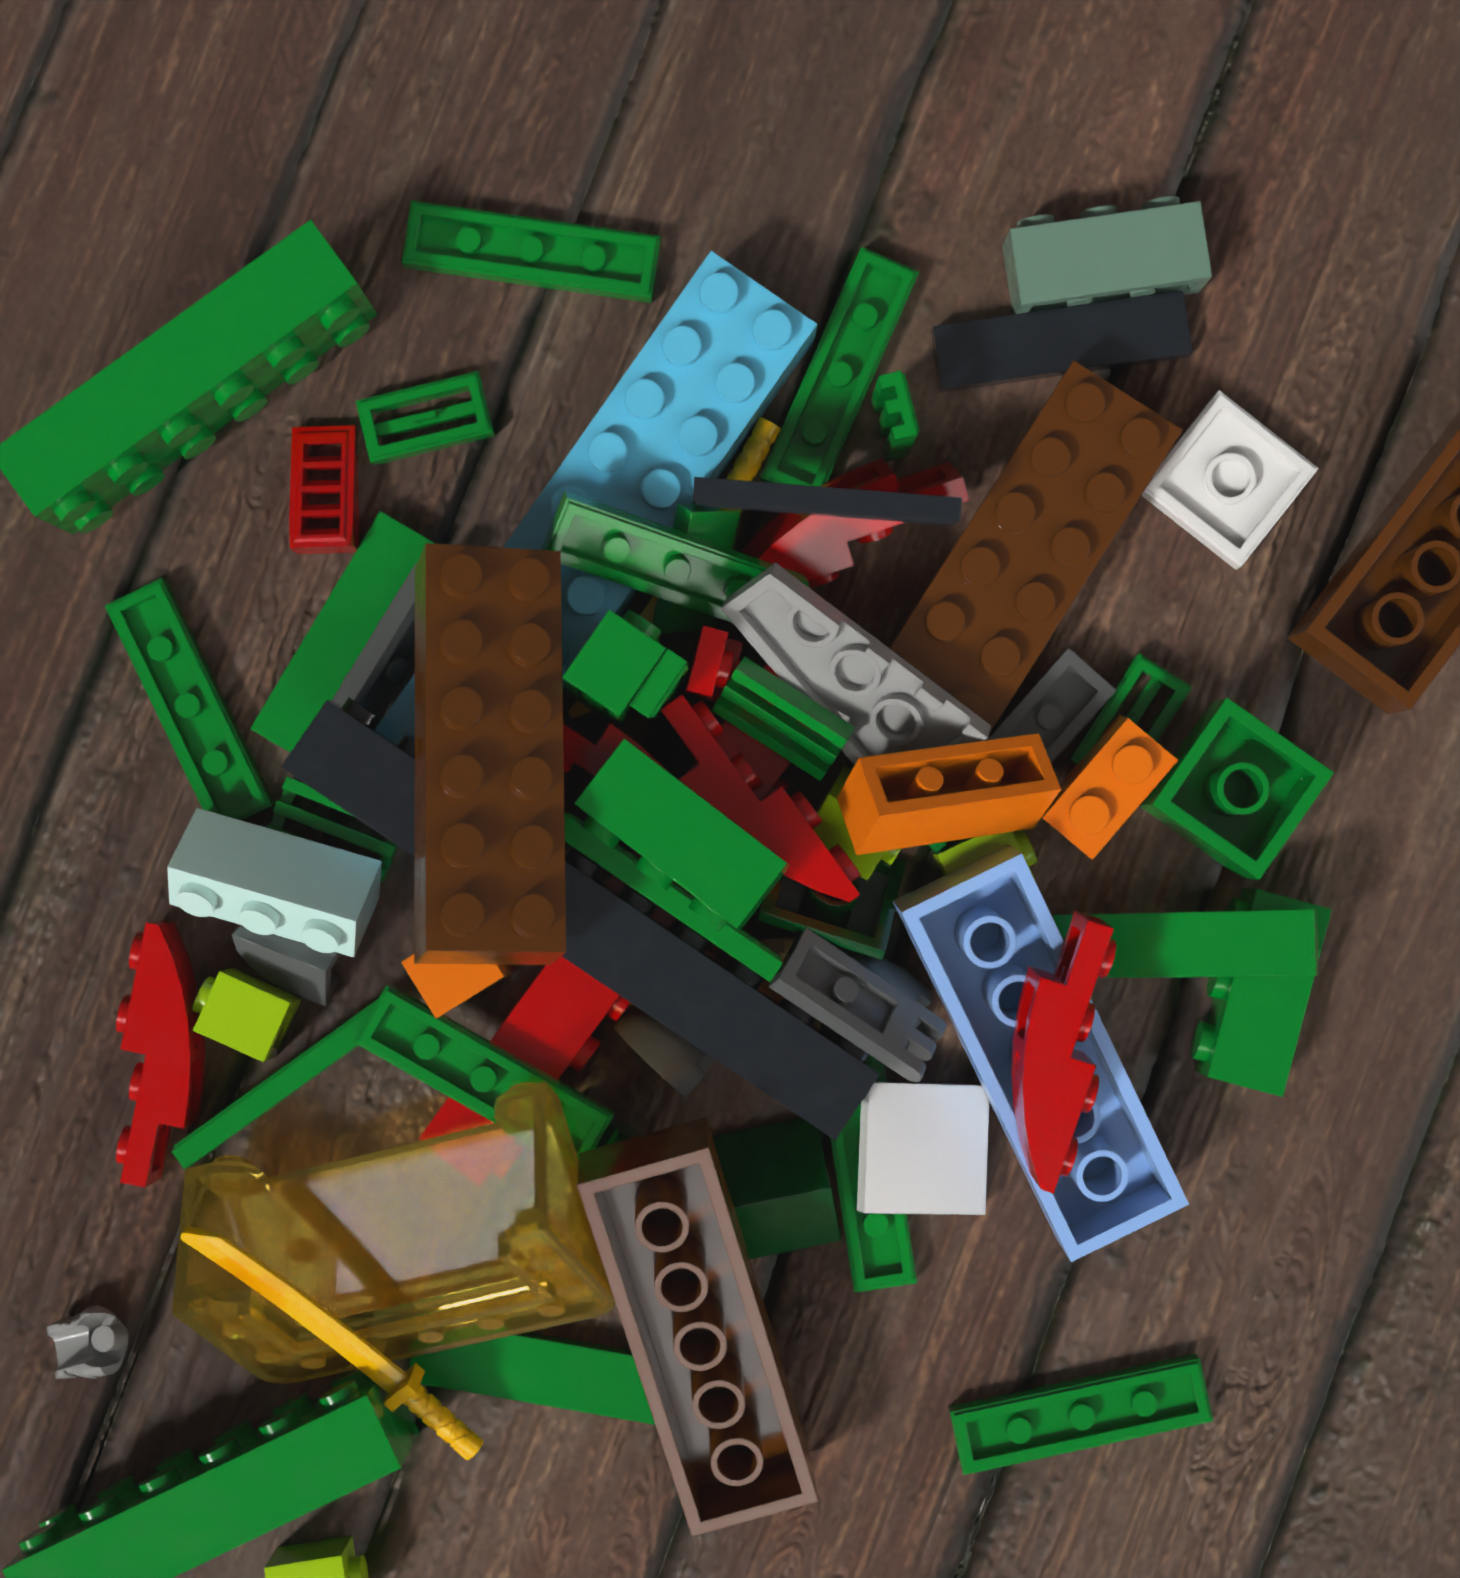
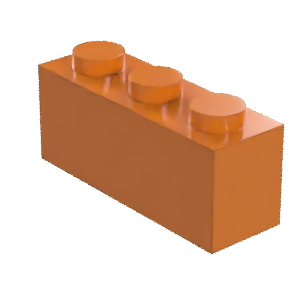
[837,733,1061,855]

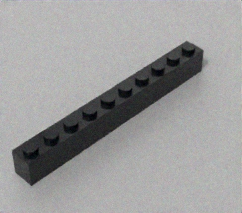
[281,697,880,1140]

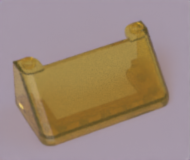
[172,1081,616,1383]

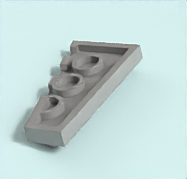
[721,563,991,765]

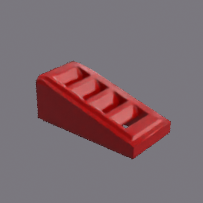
[289,425,360,554]

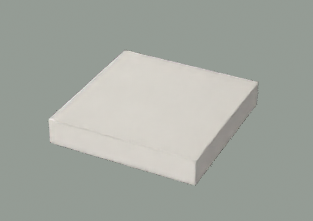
[1141,390,1319,570]
[857,1081,989,1215]

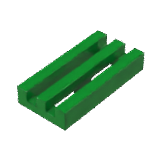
[870,370,920,462]
[355,371,495,466]
[1067,653,1192,765]
[711,656,856,781]
[266,777,399,882]

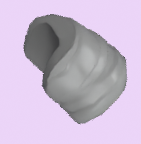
[46,1305,129,1379]

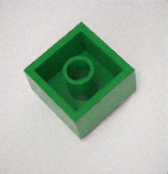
[1139,698,1334,880]

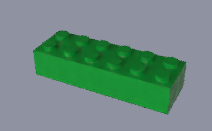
[0,219,378,535]
[2,1367,419,1578]

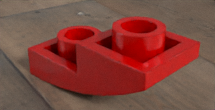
[685,625,743,705]

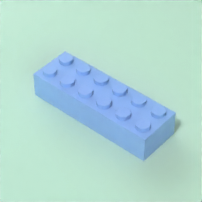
[893,844,1189,1262]

